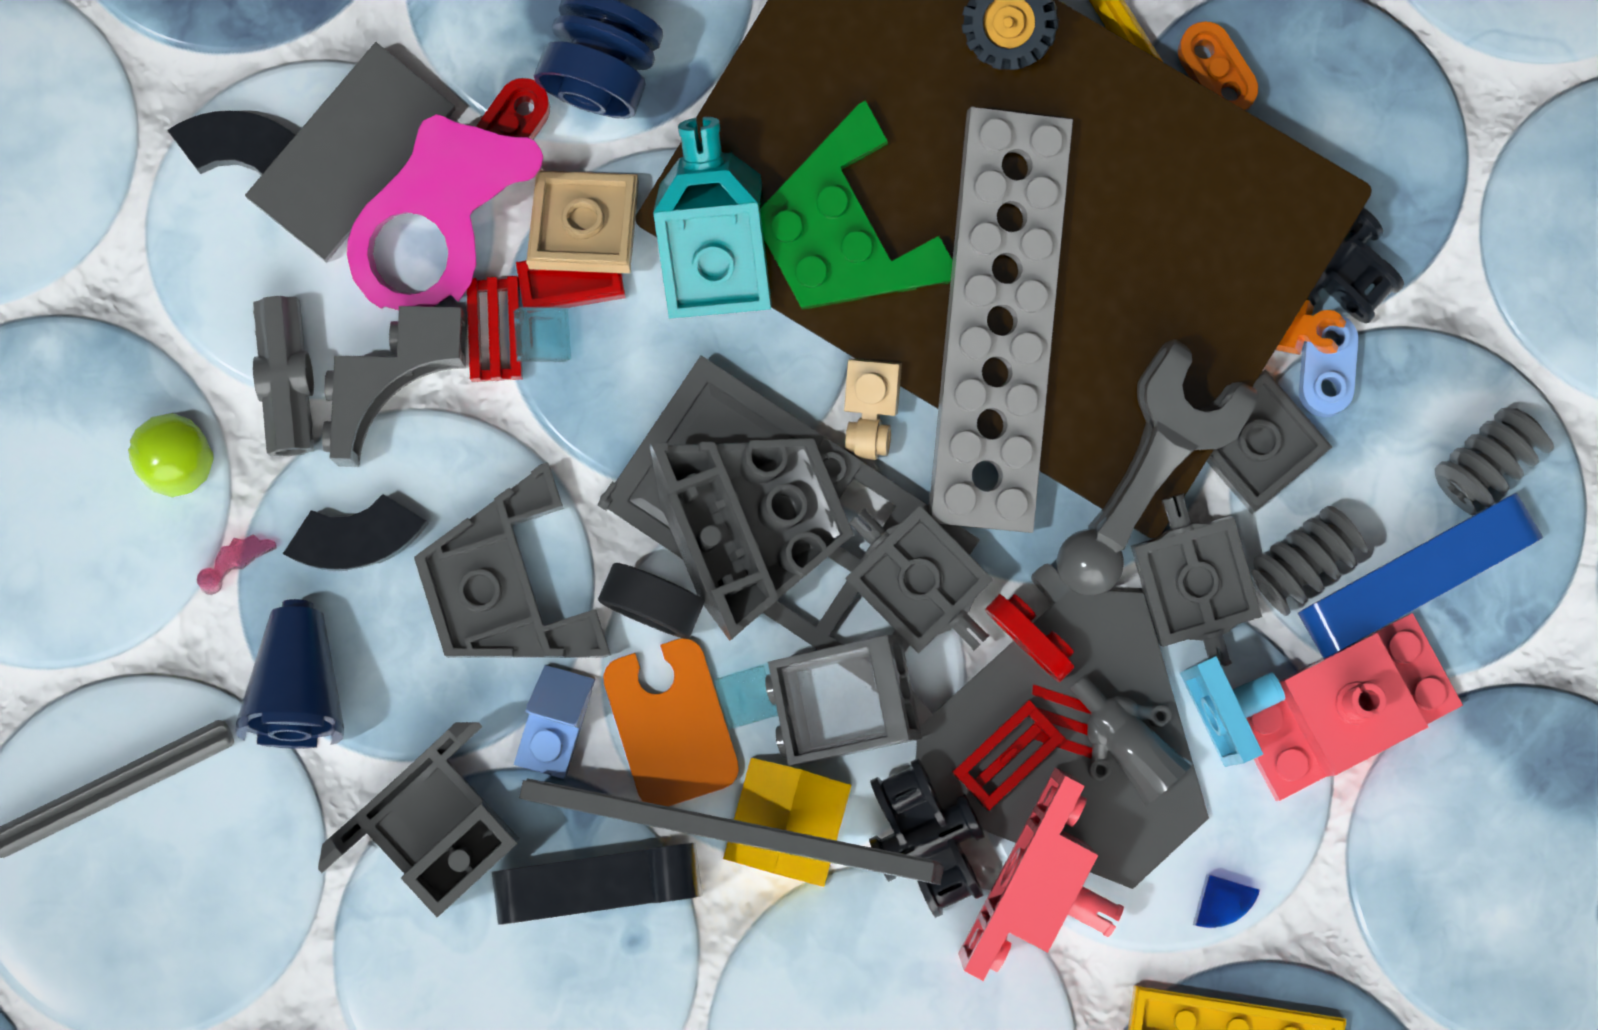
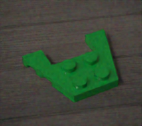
[760,100,953,310]

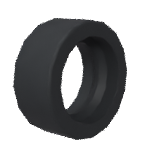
[598,563,705,639]

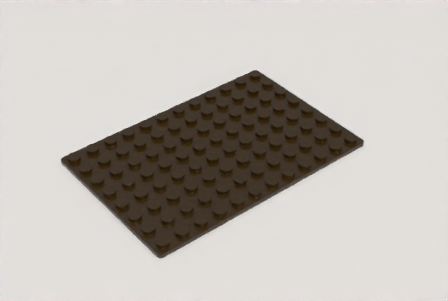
[636,0,1372,538]

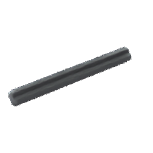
[0,720,234,858]

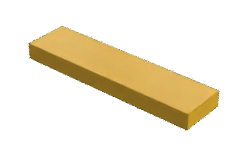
[1128,985,1346,1030]

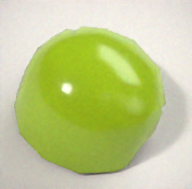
[128,413,214,498]

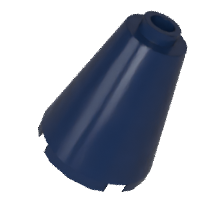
[235,599,344,749]

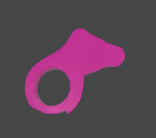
[347,114,543,310]

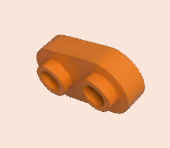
[1178,21,1258,111]

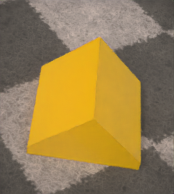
[723,758,852,887]

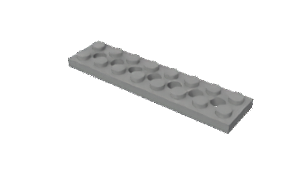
[928,107,1073,533]

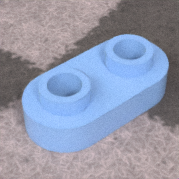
[1299,315,1358,417]

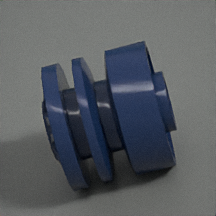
[534,0,663,119]

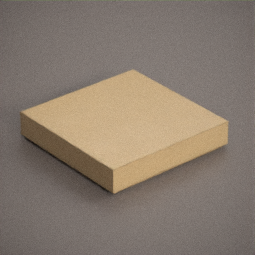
[526,170,639,273]

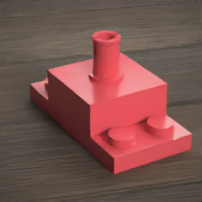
[1246,613,1463,801]
[958,767,1124,981]

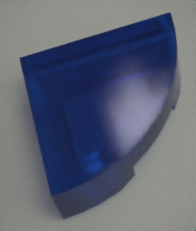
[1193,874,1260,928]

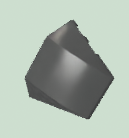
[650,438,854,641]

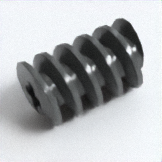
[1435,407,1554,516]
[1251,506,1369,616]

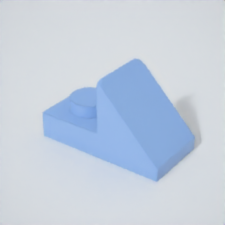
[514,665,595,780]

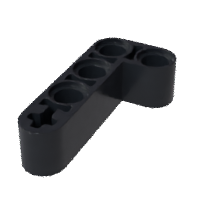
[491,843,703,925]

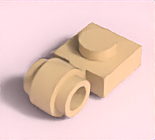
[844,359,902,460]

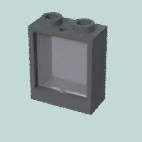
[765,635,922,766]

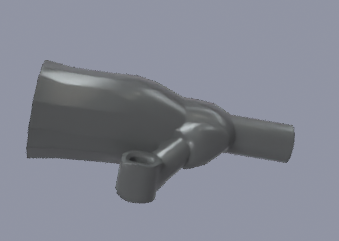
[1070,675,1193,806]

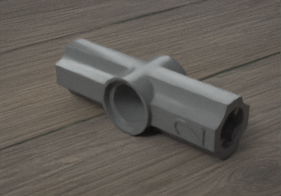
[253,296,314,456]

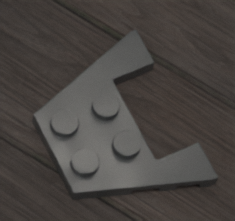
[414,462,611,658]

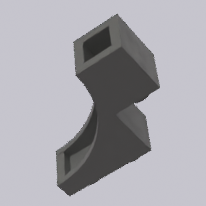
[322,306,468,467]

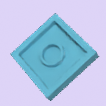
[1180,656,1285,767]

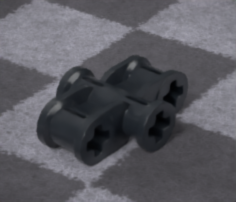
[1307,207,1404,323]
[869,758,985,918]

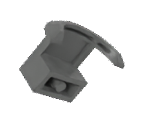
[318,722,520,917]

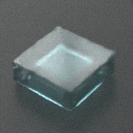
[514,307,571,362]
[714,665,778,730]

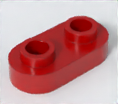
[476,78,550,140]
[984,594,1075,683]

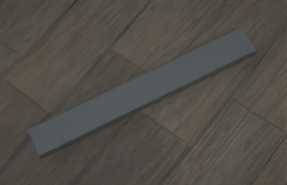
[519,778,944,885]

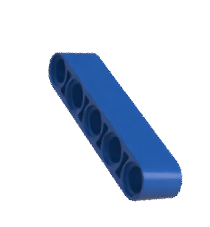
[1297,492,1543,659]

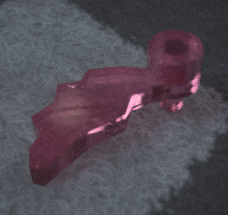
[196,534,277,595]

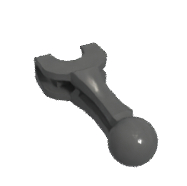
[1056,339,1258,596]

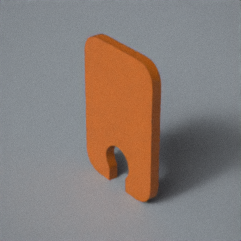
[603,639,739,807]

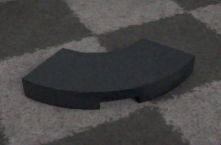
[167,110,295,175]
[283,494,428,571]

